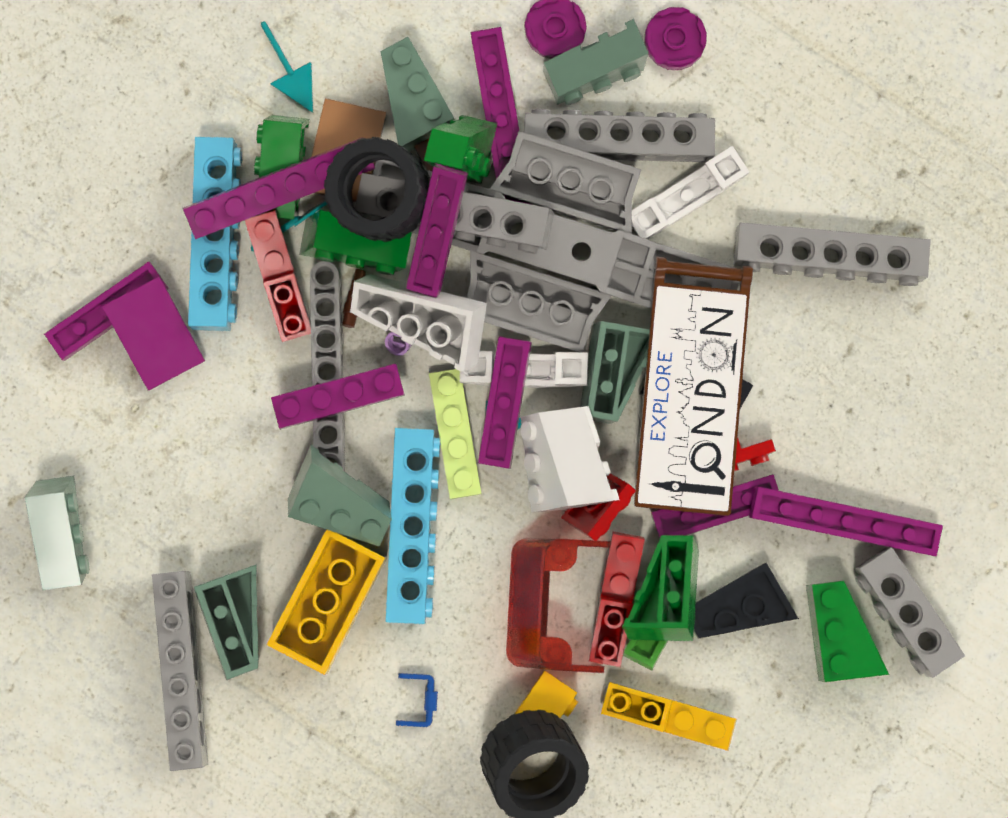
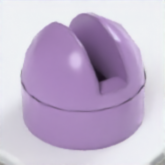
[385,332,412,356]

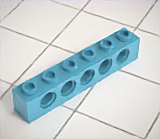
[188,137,242,331]
[386,428,440,624]

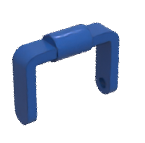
[396,673,438,727]

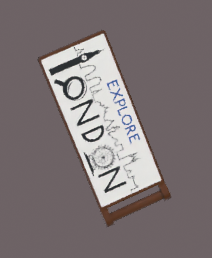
[634,257,753,516]

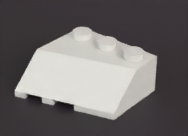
[520,406,620,513]

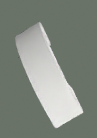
[632,146,749,239]
[460,351,588,388]

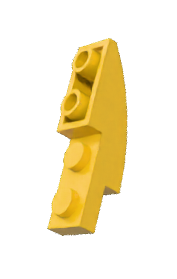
[601,682,737,751]

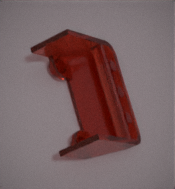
[506,538,611,673]

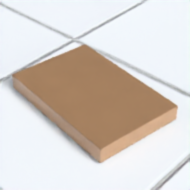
[311,98,387,202]

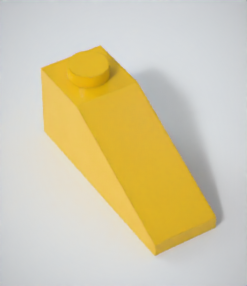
[514,670,578,718]

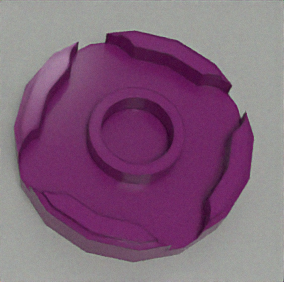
[524,0,587,59]
[644,7,707,70]

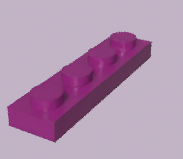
[406,164,468,298]
[44,261,169,361]
[478,337,532,469]
[271,364,405,430]
[651,474,779,540]

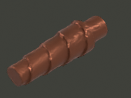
[342,269,366,328]

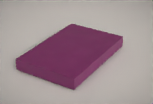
[102,276,205,391]

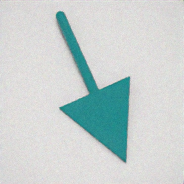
[261,21,313,113]
[251,201,327,252]

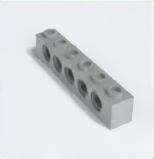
[524,109,715,163]
[355,173,554,254]
[733,222,931,286]
[152,571,208,771]

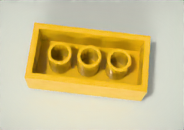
[266,529,387,675]

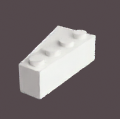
[350,274,487,373]

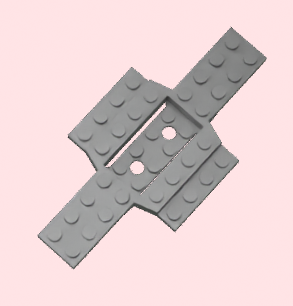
[360,131,739,353]

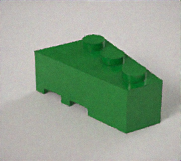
[254,115,310,219]
[424,115,498,184]
[299,210,412,275]
[622,535,699,641]
[806,581,890,682]

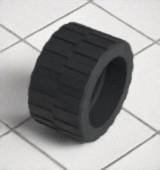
[324,137,430,242]
[480,710,589,818]

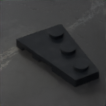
[694,563,799,639]

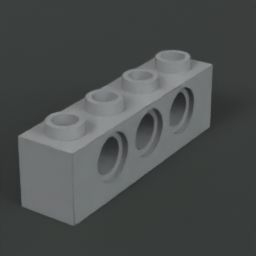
[854,547,965,678]

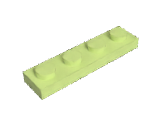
[429,369,482,500]

